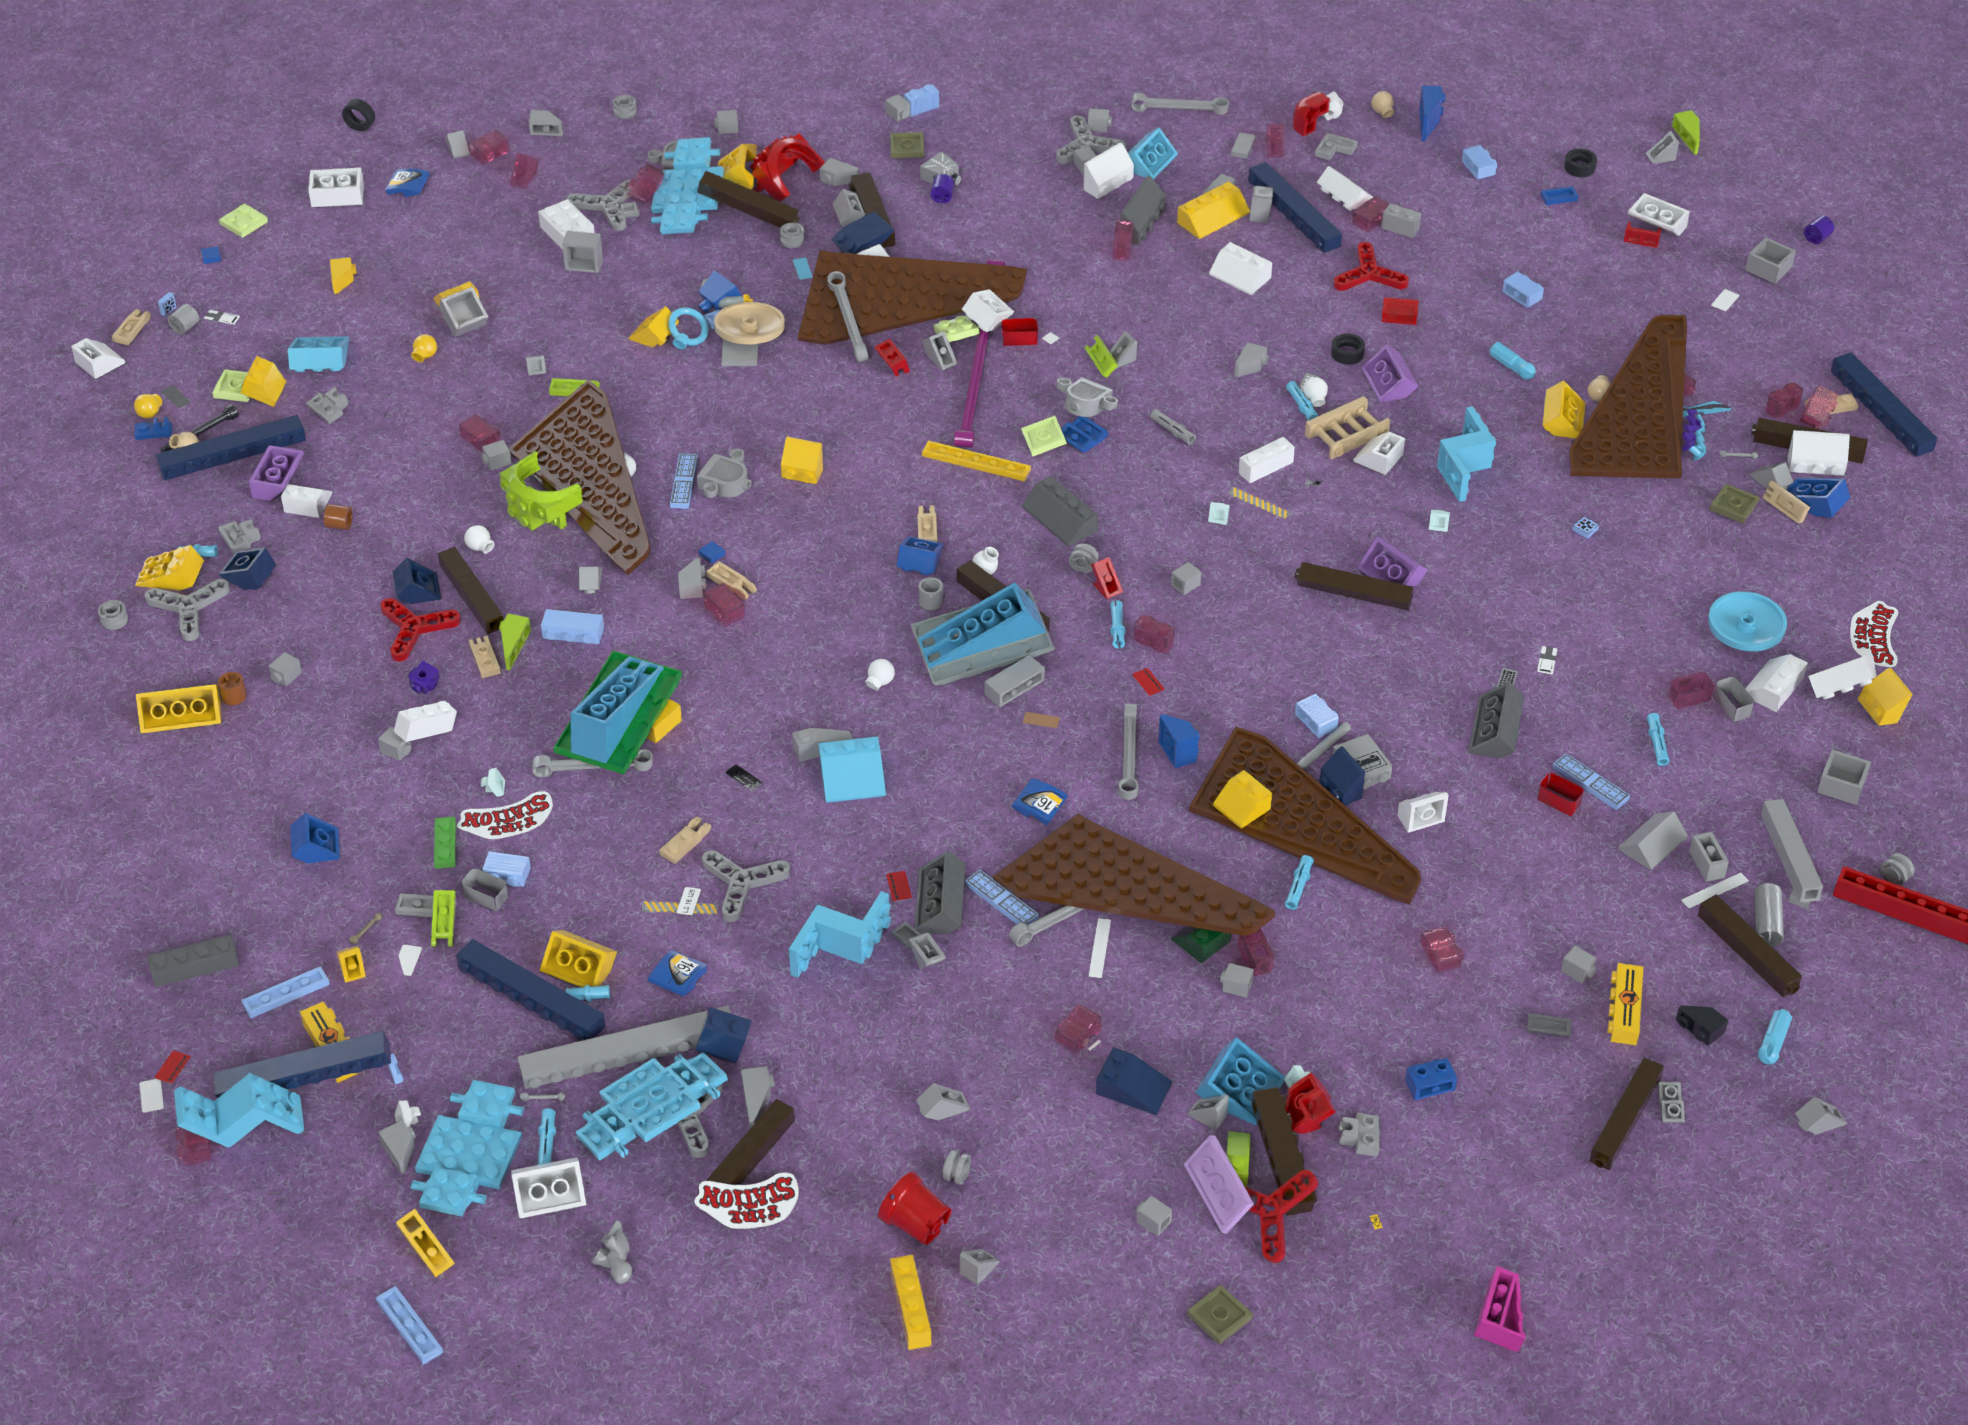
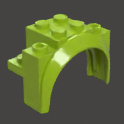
[500,451,583,531]

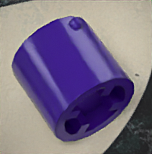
[931,174,954,203]
[1804,215,1834,244]

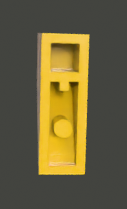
[396,1209,455,1277]

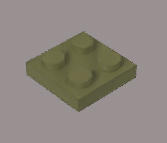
[890,132,924,158]
[1709,484,1760,524]
[1187,1285,1253,1345]

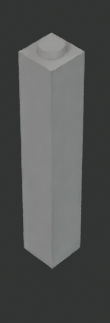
[1761,799,1823,903]

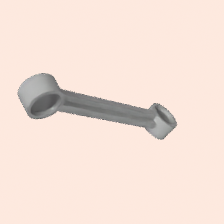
[1131,93,1229,115]
[828,271,868,363]
[1118,703,1139,800]
[532,749,653,777]
[1009,905,1084,947]

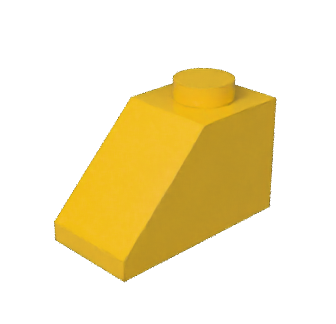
[330,257,357,294]
[336,946,366,983]

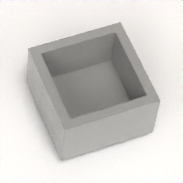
[562,231,603,273]
[1745,237,1796,284]
[439,287,488,337]
[1817,750,1871,805]

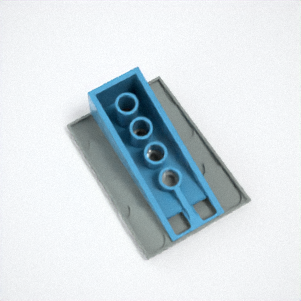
[911,582,1055,686]

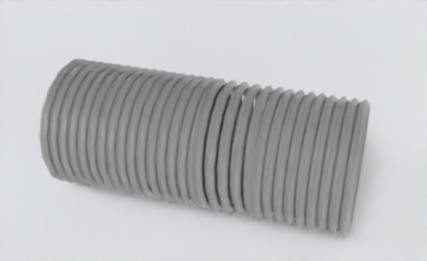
[1754,883,1784,947]

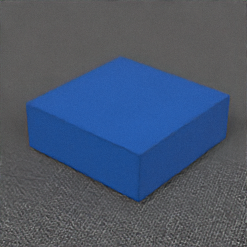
[201,246,221,264]
[698,541,725,564]

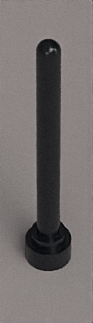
[160,404,239,452]

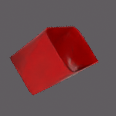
[1001,318,1038,346]
[1537,772,1584,817]

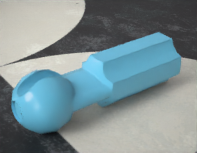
[1490,342,1536,380]
[1758,1009,1792,1065]

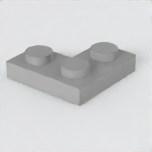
[1315,133,1358,160]

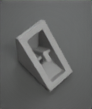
[445,130,470,159]
[1646,131,1679,164]
[1110,331,1137,369]
[909,932,946,970]
[1187,1094,1229,1130]
[960,1249,1000,1285]

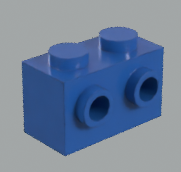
[1405,1058,1457,1100]

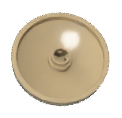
[714,302,785,344]

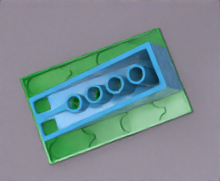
[554,650,682,775]

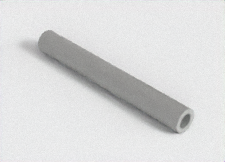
[1297,722,1351,770]

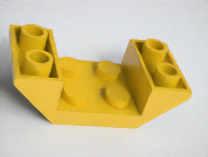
[718,144,757,189]

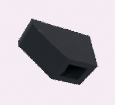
[1676,1005,1728,1046]

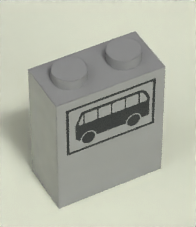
[1333,734,1392,789]

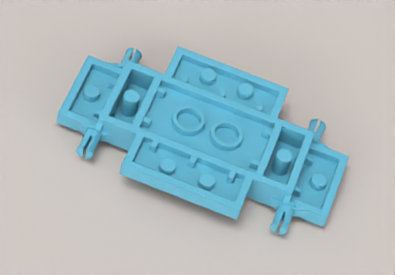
[651,137,724,234]
[576,1053,728,1161]
[411,1080,524,1217]

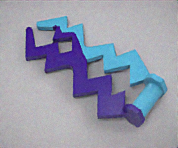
[1682,409,1707,461]

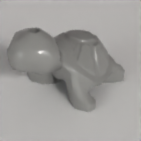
[591,1220,632,1284]

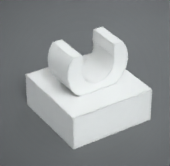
[394,1100,421,1127]

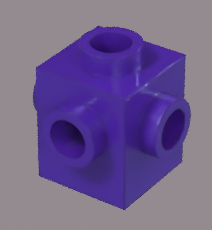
[408,660,440,695]

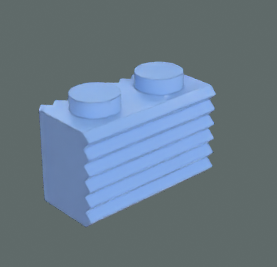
[904,85,939,116]
[1462,144,1497,180]
[1502,271,1544,308]
[1295,694,1339,738]
[482,851,531,887]

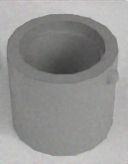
[168,304,199,334]
[918,577,943,610]

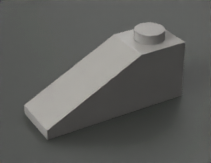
[792,728,853,762]
[741,1066,774,1128]

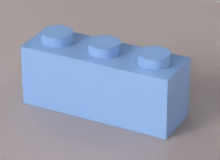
[541,609,604,644]

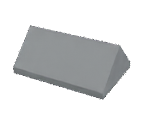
[1618,811,1688,870]

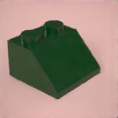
[1172,926,1231,963]

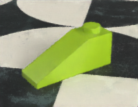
[1672,110,1700,155]
[499,614,531,670]
[1227,1131,1250,1187]

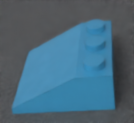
[1195,1037,1285,1125]

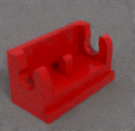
[1624,222,1662,248]
[1381,297,1419,325]
[875,338,910,377]

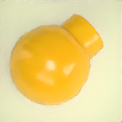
[411,334,437,363]
[134,394,162,419]

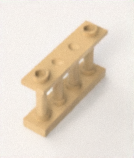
[1305,396,1390,459]

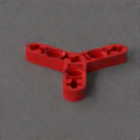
[1333,242,1409,291]
[380,598,461,662]
[1245,1170,1318,1263]

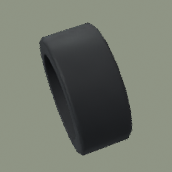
[342,99,375,131]
[1564,148,1597,177]
[1331,333,1365,365]

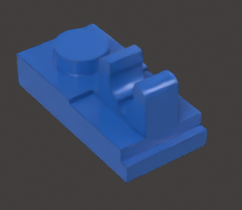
[134,417,172,440]

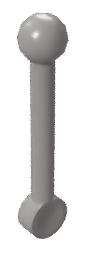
[1719,450,1758,459]
[520,1092,566,1101]

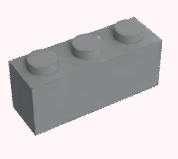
[985,655,1045,708]

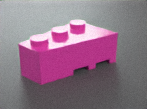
[1474,1266,1525,1352]

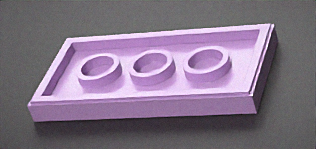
[1184,1135,1254,1233]

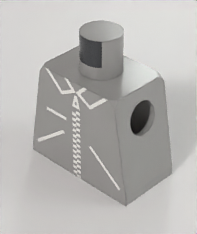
[920,152,962,185]

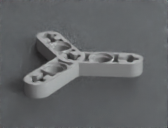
[1056,115,1126,164]
[567,179,638,231]
[145,579,230,641]
[702,850,790,922]
[676,1083,723,1158]

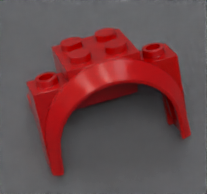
[750,133,825,202]

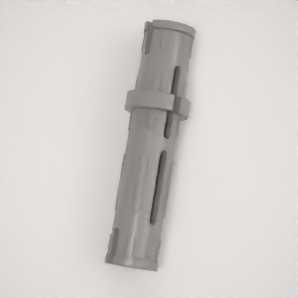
[1150,409,1196,445]

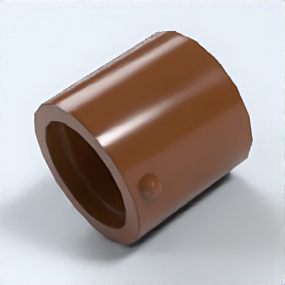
[324,504,353,530]
[218,672,247,706]

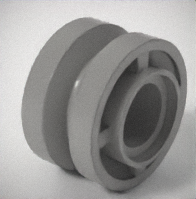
[613,95,637,119]
[780,223,804,248]
[1069,543,1099,573]
[98,600,128,630]
[1880,853,1915,886]
[943,1150,971,1185]

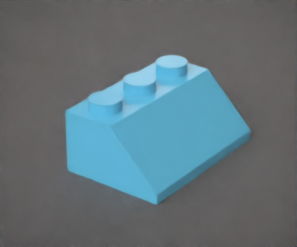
[1128,128,1178,179]

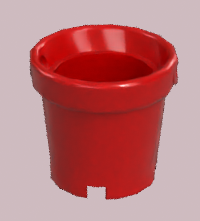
[877,1171,952,1245]

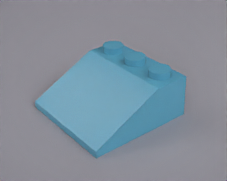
[288,336,349,372]
[818,737,886,803]

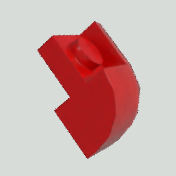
[1285,1073,1336,1134]

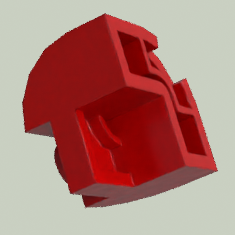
[1292,92,1330,137]

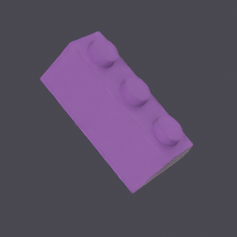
[1361,344,1419,402]
[249,445,304,501]
[1357,536,1428,588]

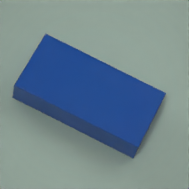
[1541,186,1579,205]

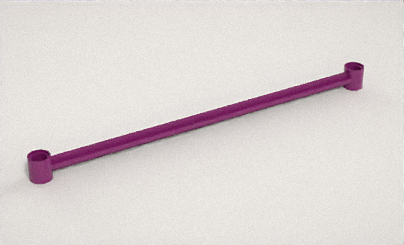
[954,259,1005,448]

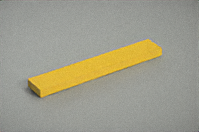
[922,441,1031,481]

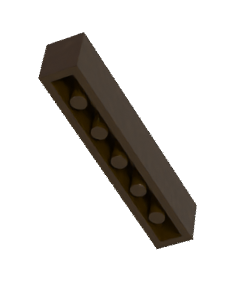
[848,172,895,248]
[1251,1087,1317,1216]

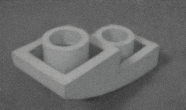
[1657,1082,1685,1123]

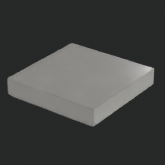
[722,339,759,366]

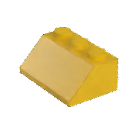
[1543,380,1586,438]
[539,930,617,987]

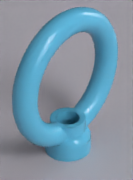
[668,307,709,350]

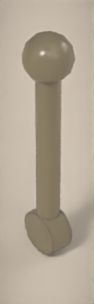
[349,913,382,944]

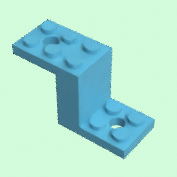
[1437,406,1496,502]
[789,891,891,978]
[174,1073,304,1147]

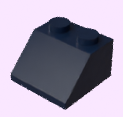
[219,547,276,590]
[392,557,441,604]
[1319,746,1365,806]
[695,1007,752,1063]

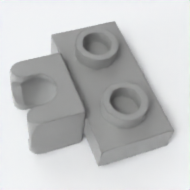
[306,387,348,424]
[218,519,260,555]
[1338,1113,1379,1156]

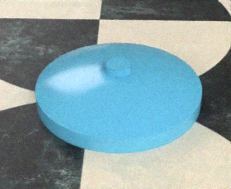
[1708,592,1787,651]

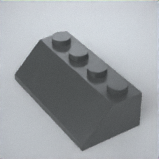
[1120,176,1167,245]
[1022,476,1098,547]
[1468,682,1524,758]
[914,851,965,934]
[147,933,239,987]

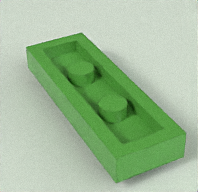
[434,817,456,869]

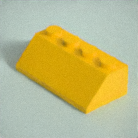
[1177,181,1250,239]
[136,684,221,733]

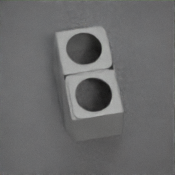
[1249,186,1273,223]
[1713,677,1754,722]
[462,869,509,911]

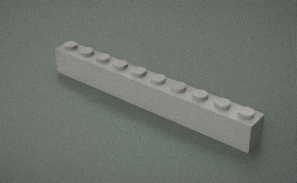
[518,1006,731,1089]

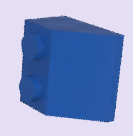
[896,536,944,575]
[1158,714,1200,769]
[290,813,340,864]

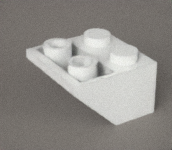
[71,338,125,379]
[1354,432,1405,475]

